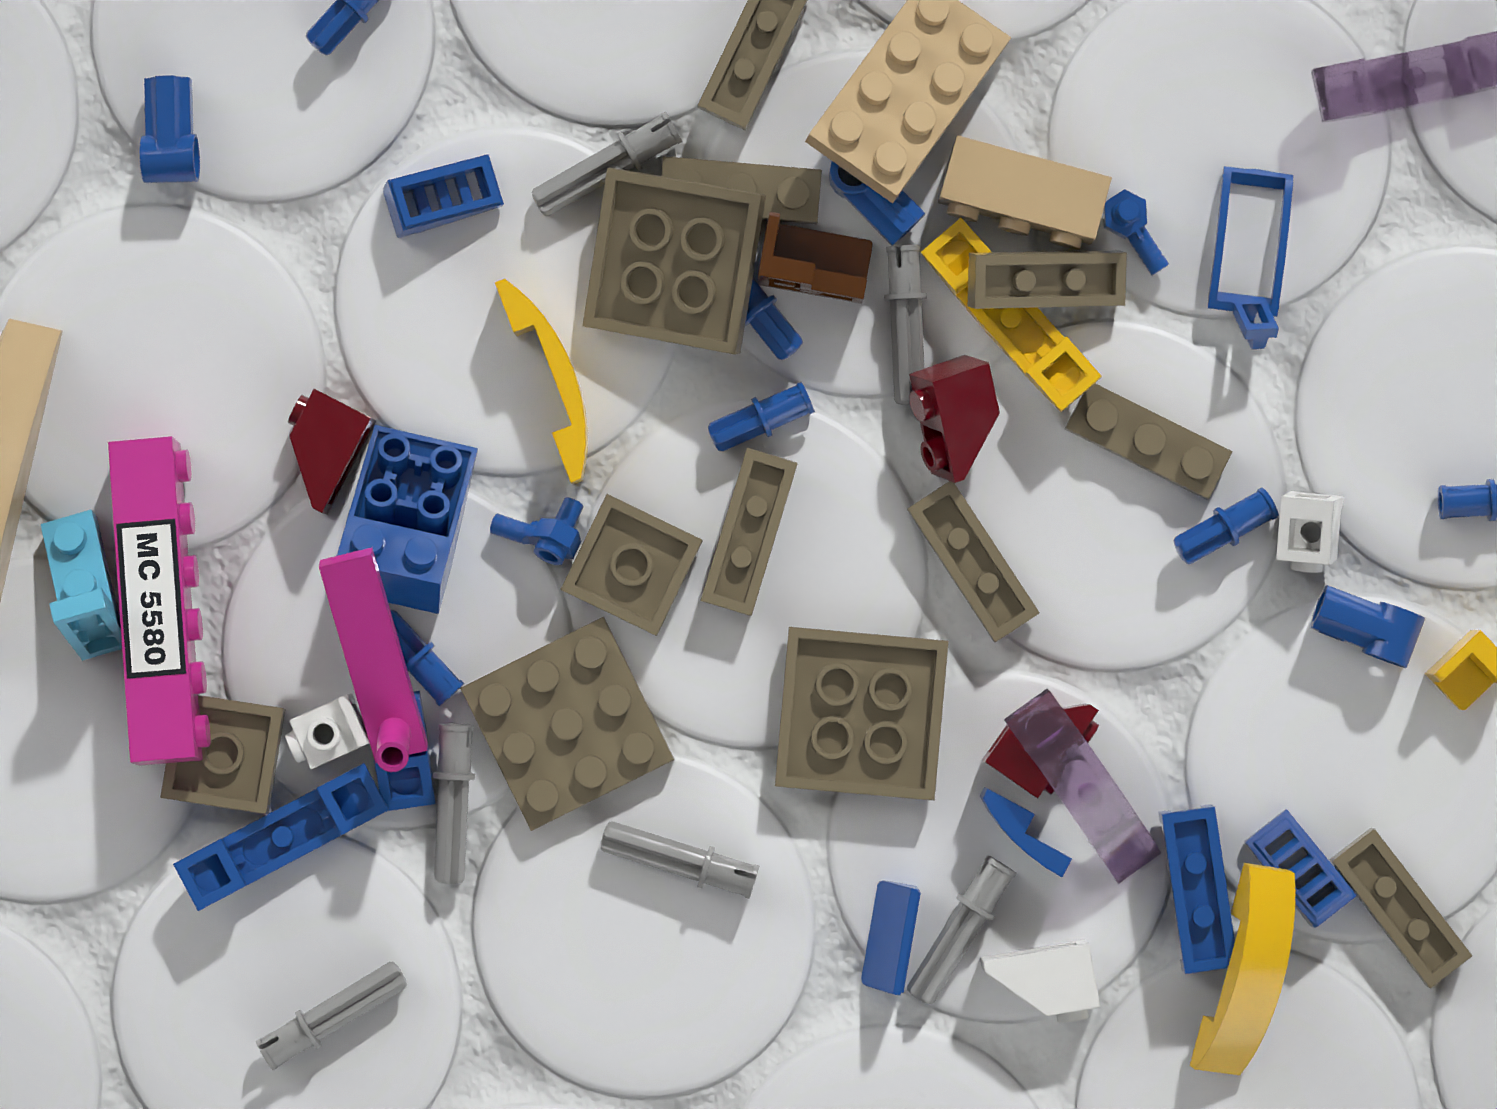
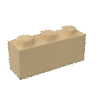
[938,135,1112,250]

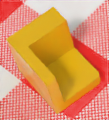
[1425,630,1497,710]

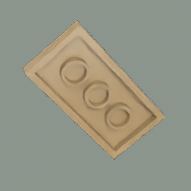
[805,0,1011,203]

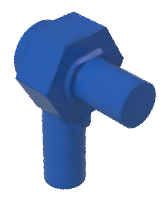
[1103,189,1169,276]
[490,497,584,565]

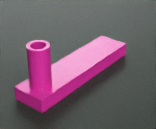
[319,548,428,772]

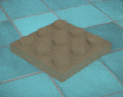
[582,168,766,355]
[460,617,675,831]
[775,627,949,801]

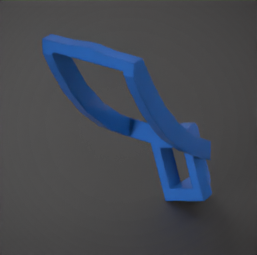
[1208,166,1293,350]

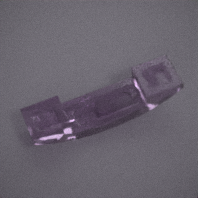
[1311,31,1497,123]
[1004,689,1161,884]

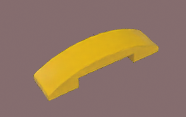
[921,218,1102,412]
[495,279,588,485]
[1189,863,1296,1075]

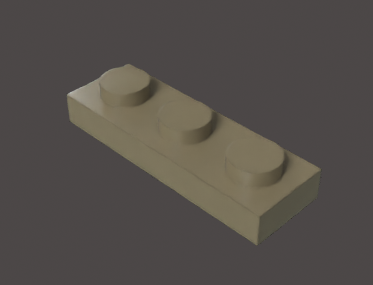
[697,0,808,131]
[661,156,822,225]
[968,250,1127,309]
[1065,383,1233,500]
[701,448,798,616]
[907,481,1040,642]
[1329,828,1472,989]

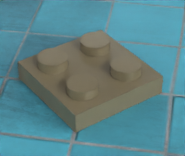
[560,494,703,636]
[160,695,286,814]

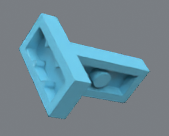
[41,509,122,661]

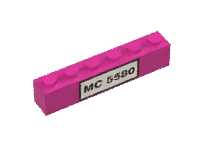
[108,436,211,766]

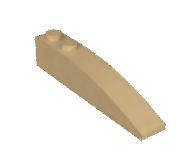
[0,319,63,602]

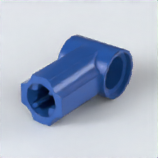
[140,75,200,183]
[829,161,926,246]
[1310,585,1425,668]

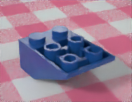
[337,425,478,614]

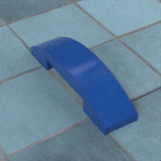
[173,763,389,911]

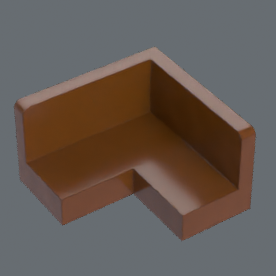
[758,212,873,304]

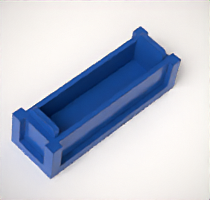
[1158,804,1235,974]

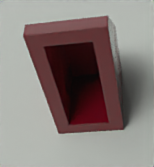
[288,389,376,515]

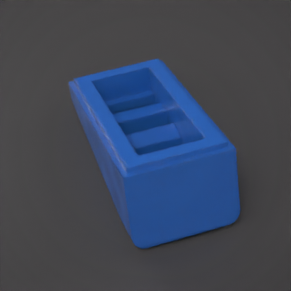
[383,154,504,238]
[1244,809,1357,928]

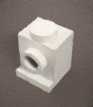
[1276,491,1344,573]
[285,694,370,769]

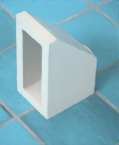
[980,939,1100,1023]

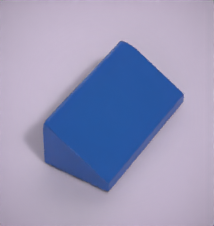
[861,880,921,996]

